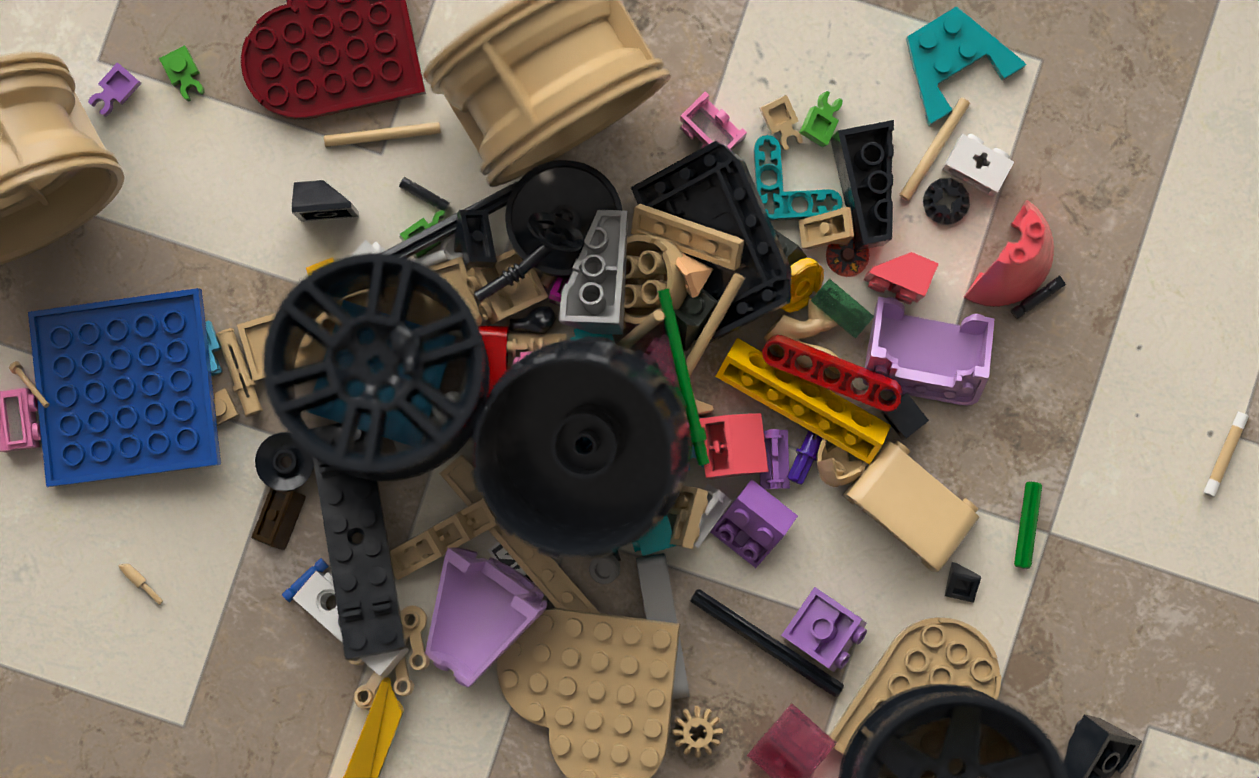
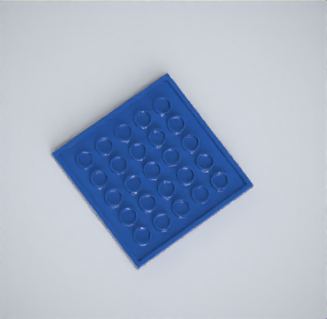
[28,288,221,487]

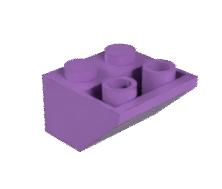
[710,479,798,568]

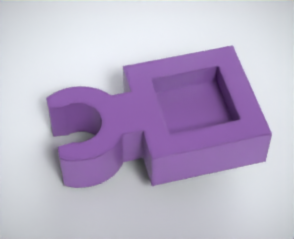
[88,62,142,117]

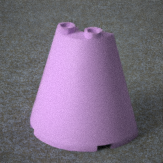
[425,547,547,687]

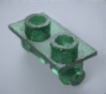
[811,278,874,339]

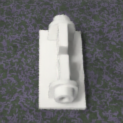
[694,484,732,548]

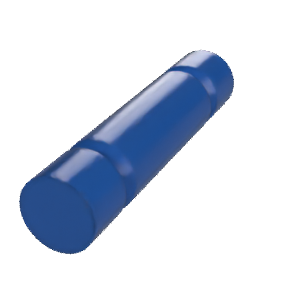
[282,558,329,603]

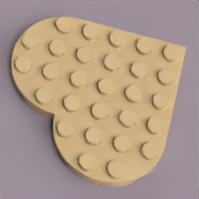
[497,608,680,778]
[825,617,1016,778]

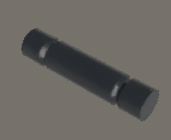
[399,177,450,212]

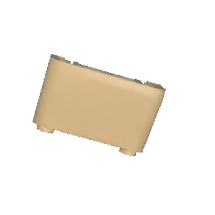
[842,441,979,572]

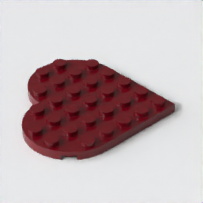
[241,0,426,120]

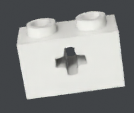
[942,134,1014,197]

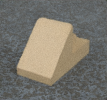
[798,207,854,250]

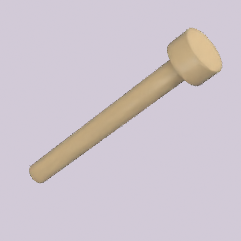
[9,361,49,408]

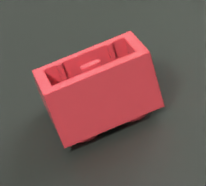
[863,252,939,305]
[699,413,769,479]

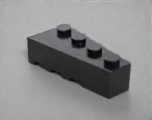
[830,120,894,251]

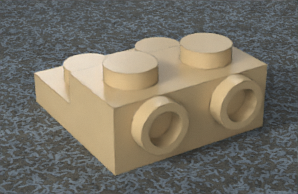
[465,249,548,325]

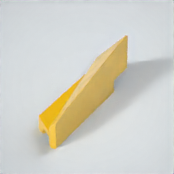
[343,677,404,778]

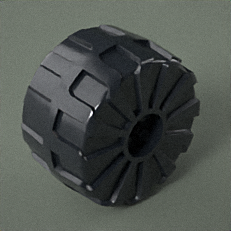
[471,337,693,559]

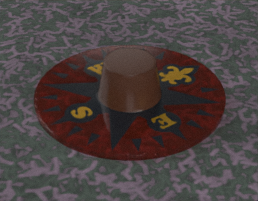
[826,238,869,277]

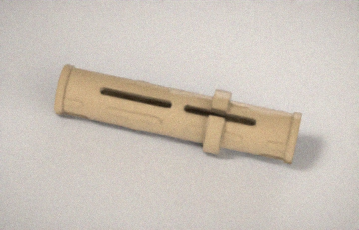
[216,328,263,417]

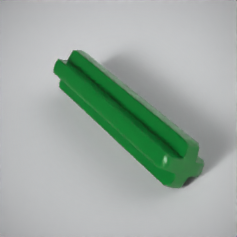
[1014,481,1042,569]

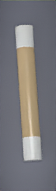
[1204,412,1249,497]

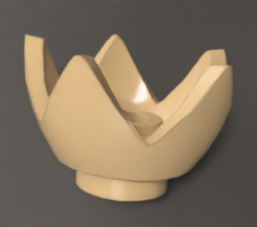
[817,438,867,487]

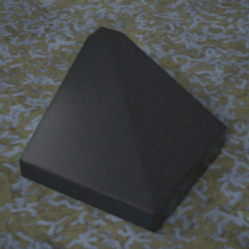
[945,562,981,603]

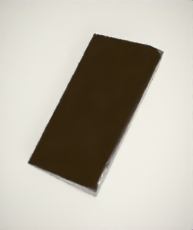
[251,488,306,550]

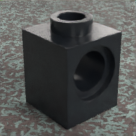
[881,393,929,440]

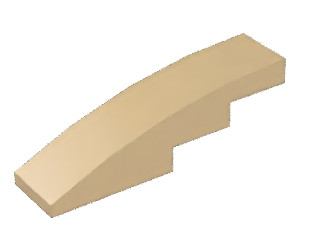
[390,498,498,580]

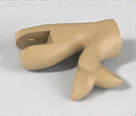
[763,299,844,379]

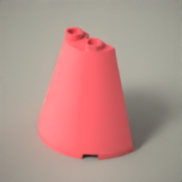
[964,200,1054,307]

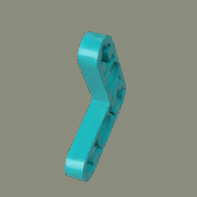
[753,135,843,221]

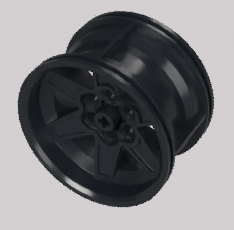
[838,684,1069,778]

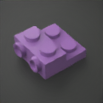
[781,587,867,672]

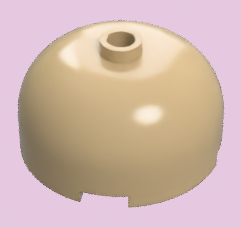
[624,235,688,324]

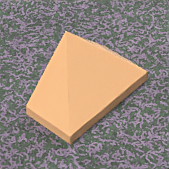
[676,252,713,298]

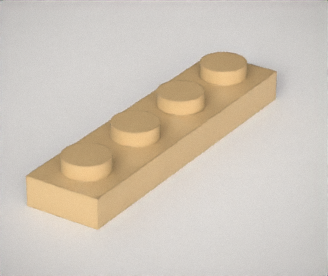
[631,204,744,271]

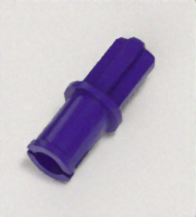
[787,430,824,485]

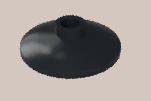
[255,432,314,491]

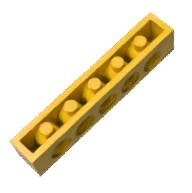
[715,338,891,465]

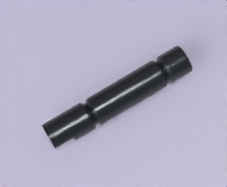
[1011,275,1066,319]

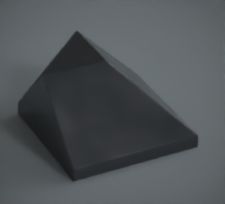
[291,180,359,222]

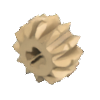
[672,706,723,758]

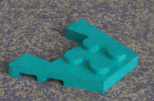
[906,6,1026,126]

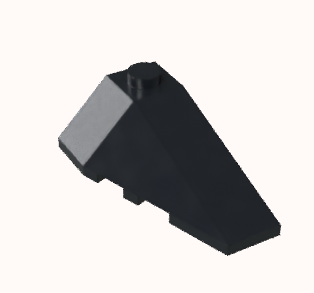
[1064,714,1142,778]

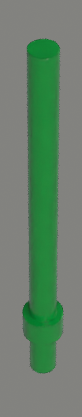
[657,288,709,466]

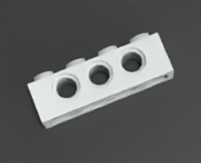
[293,571,409,677]

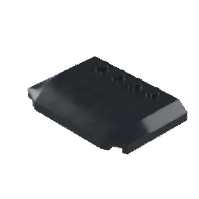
[631,141,791,343]

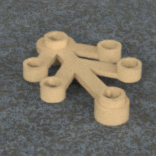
[349,606,430,710]

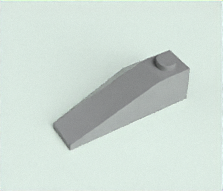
[559,210,628,335]

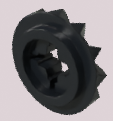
[923,178,970,225]

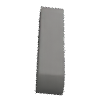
[636,553,690,700]

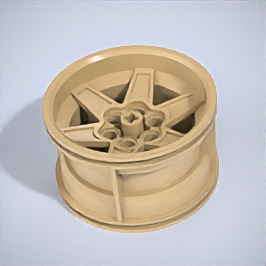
[423,0,671,187]
[0,52,125,265]

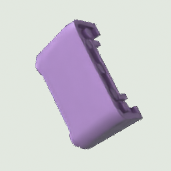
[863,297,995,406]

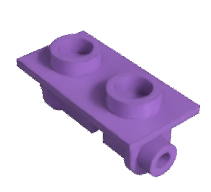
[760,429,790,489]

